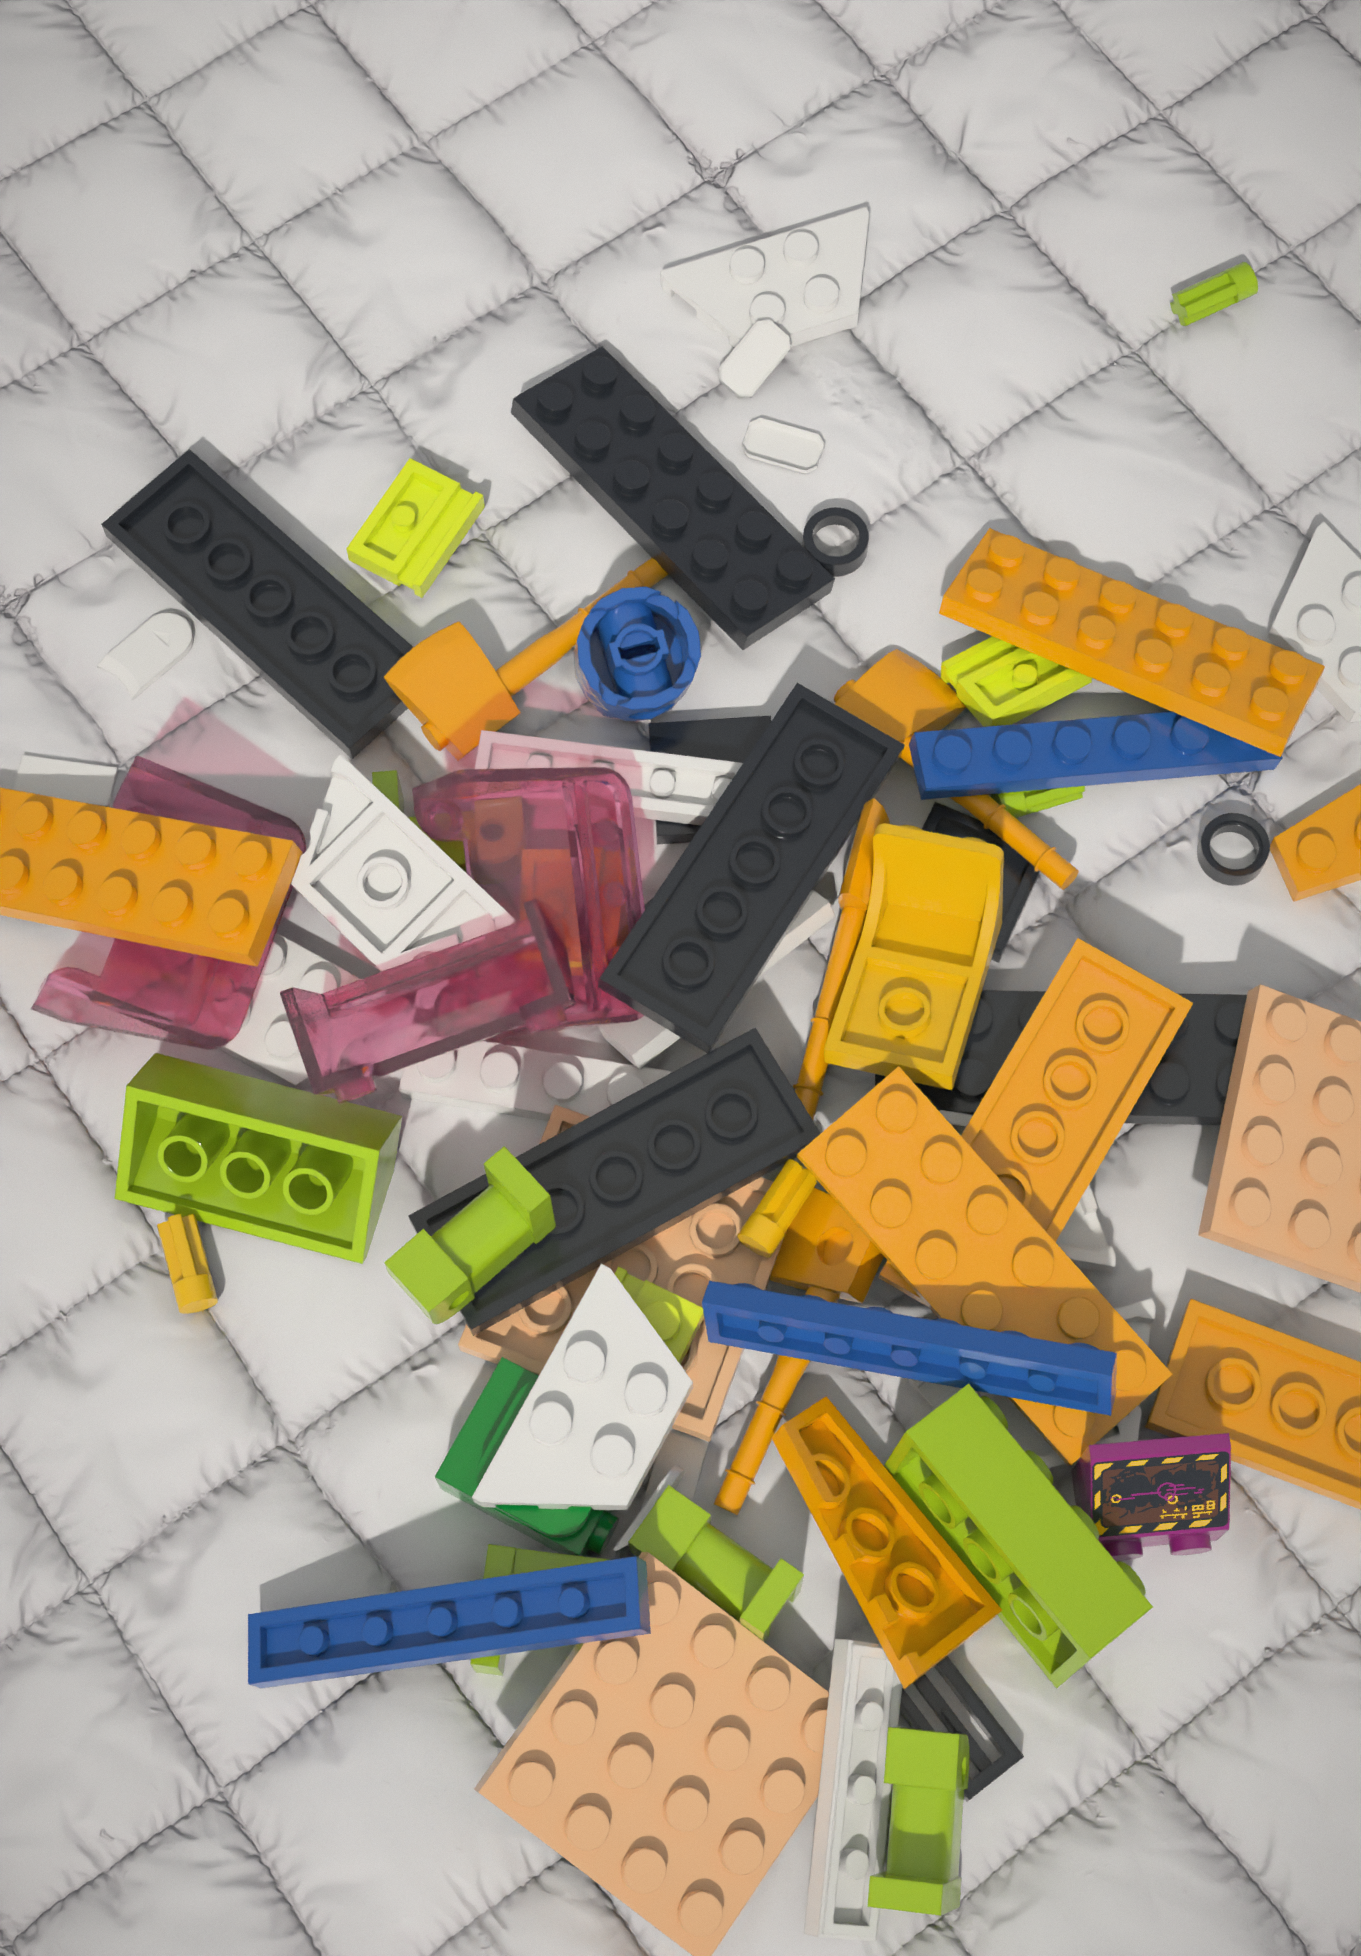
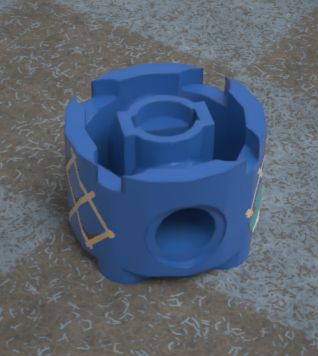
[573,587,701,721]

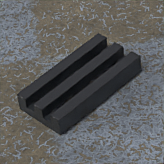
[900,1656,1024,1802]

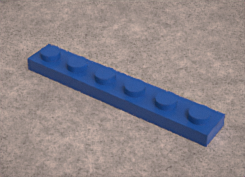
[909,712,1283,800]
[702,1281,1117,1416]
[248,1556,651,1689]

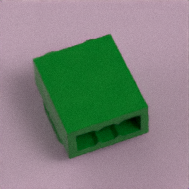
[435,1357,619,1557]

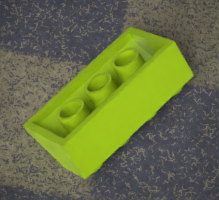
[114,1053,402,1264]
[884,1384,1153,1689]

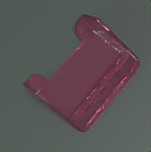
[31,756,306,1050]
[412,767,645,1043]
[280,898,576,1103]

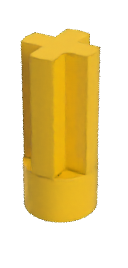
[737,1159,817,1258]
[157,1214,218,1314]

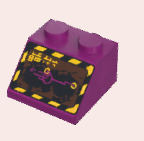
[1071,1433,1231,1561]

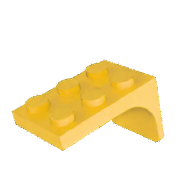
[824,823,1004,1090]

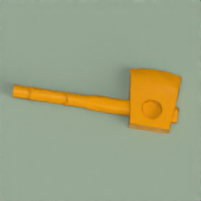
[384,557,668,761]
[833,649,1079,890]
[793,798,890,1121]
[713,1188,884,1515]

